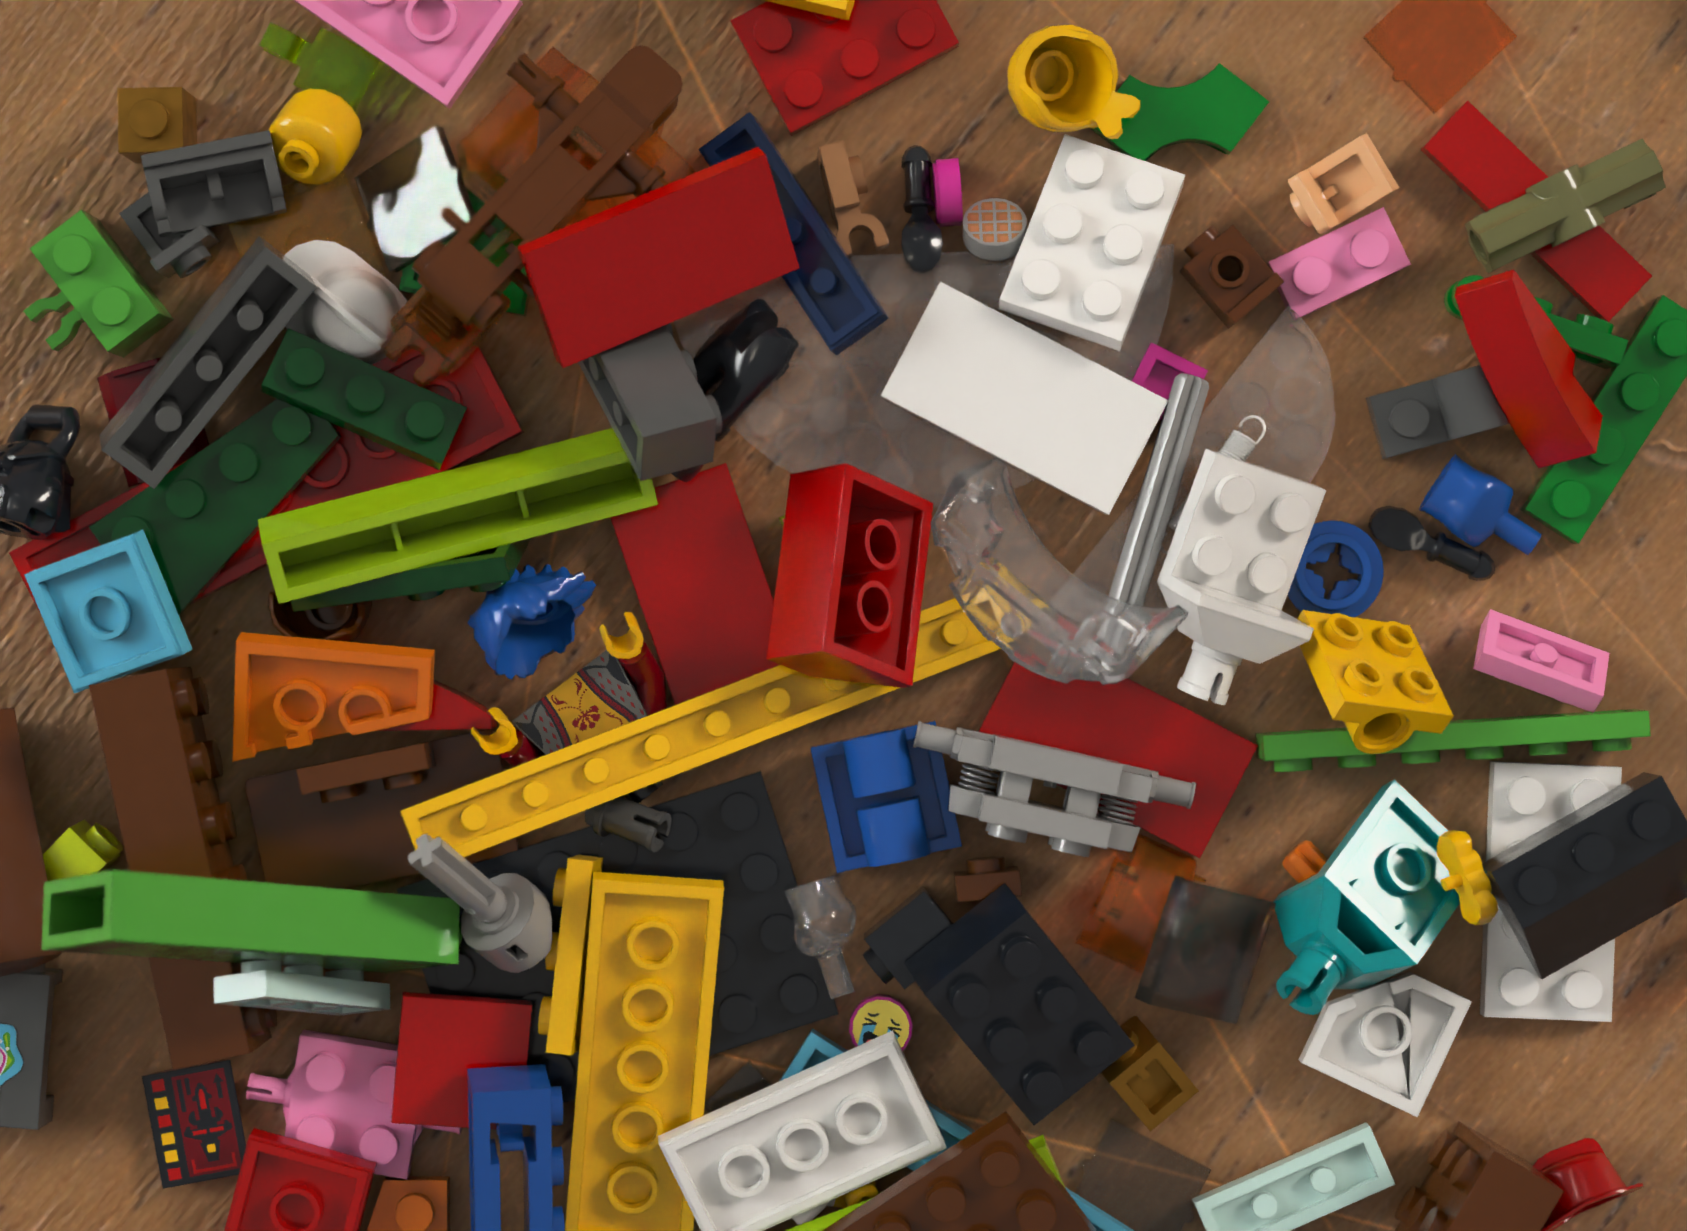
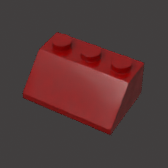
[767,463,933,688]

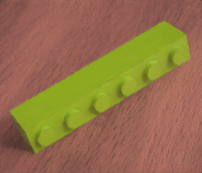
[258,428,658,604]

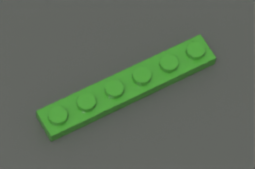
[1255,709,1651,772]

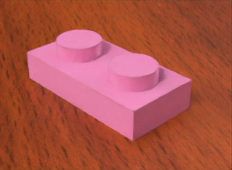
[1266,207,1411,321]
[1473,609,1610,713]

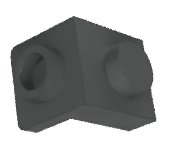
[119,192,220,278]

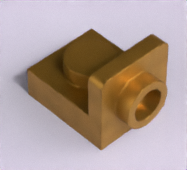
[1101,1016,1199,1132]

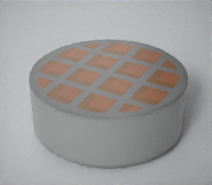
[963,198,1027,261]

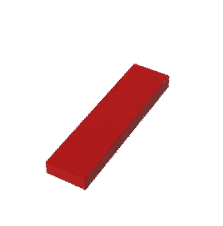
[1420,101,1652,322]

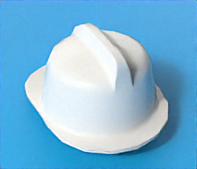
[285,240,413,365]

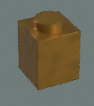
[117,87,197,163]

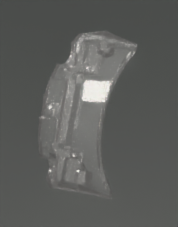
[930,458,1189,685]

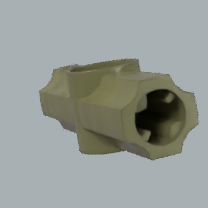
[1465,138,1666,273]

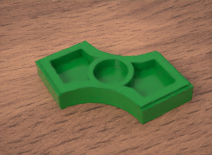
[1090,63,1270,161]

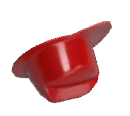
[1533,1138,1644,1231]

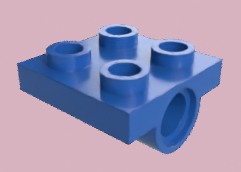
[810,720,962,873]

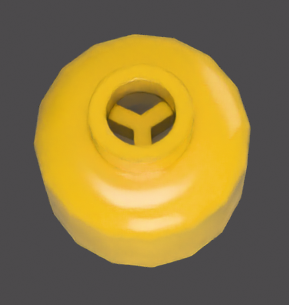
[269,88,362,185]

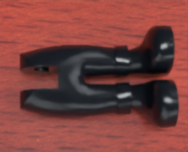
[671,298,799,482]

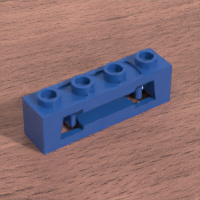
[467,1064,565,1231]

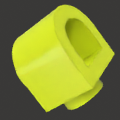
[43,820,123,881]

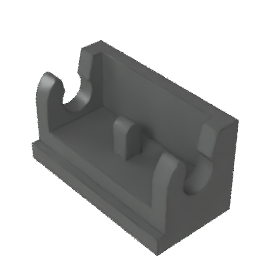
[141,130,287,238]

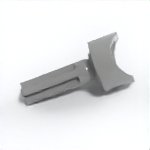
[408,833,552,973]

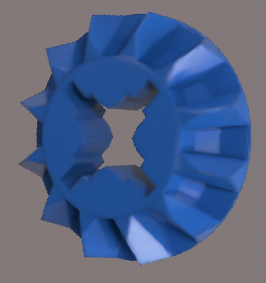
[1288,521,1384,617]

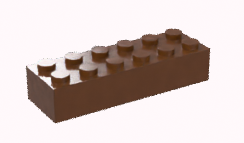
[89,667,277,1070]

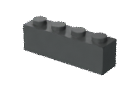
[99,236,317,489]

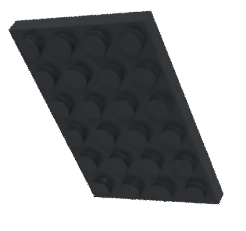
[397,771,839,1103]

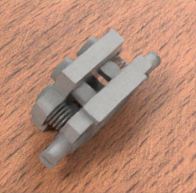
[913,721,1196,857]

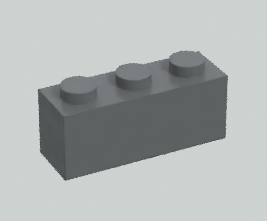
[578,323,722,481]

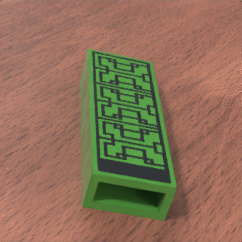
[41,870,462,973]

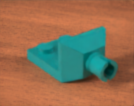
[1273,779,1460,1015]

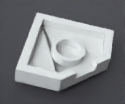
[1298,972,1472,1117]

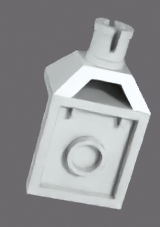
[1157,449,1326,705]

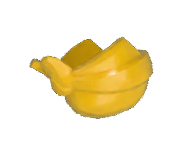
[1007,25,1141,139]

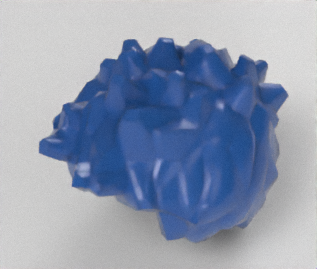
[468,564,597,679]

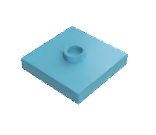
[24,530,193,693]

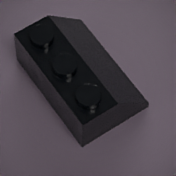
[1482,772,1687,979]

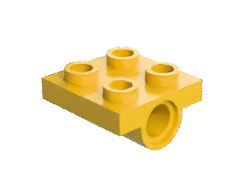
[1297,610,1454,754]

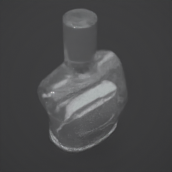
[784,875,857,999]

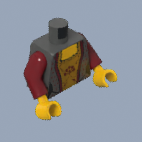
[471,612,667,803]

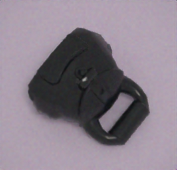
[0,404,80,539]

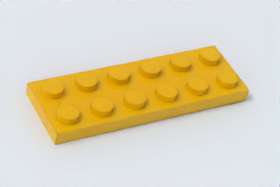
[565,872,724,1231]

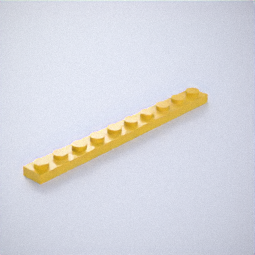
[400,580,1025,857]

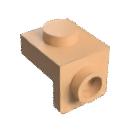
[1288,133,1399,234]

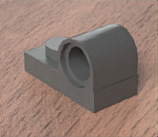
[1366,365,1510,459]

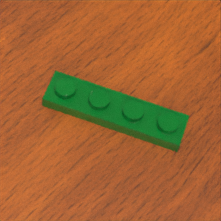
[1520,295,1687,544]

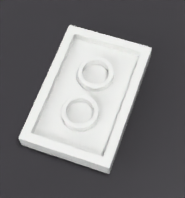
[999,134,1185,351]

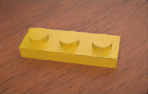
[538,854,604,1056]

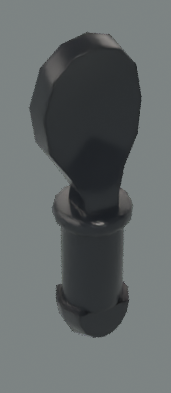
[901,145,943,274]
[1368,506,1496,581]

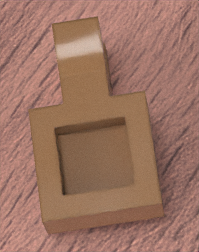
[816,140,889,258]

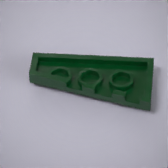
[89,399,342,618]

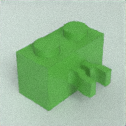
[23,210,174,358]

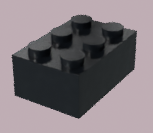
[904,883,1135,1126]

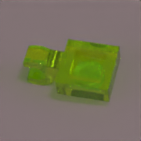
[259,22,380,111]

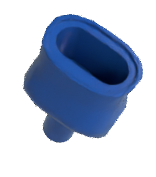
[1418,454,1542,555]

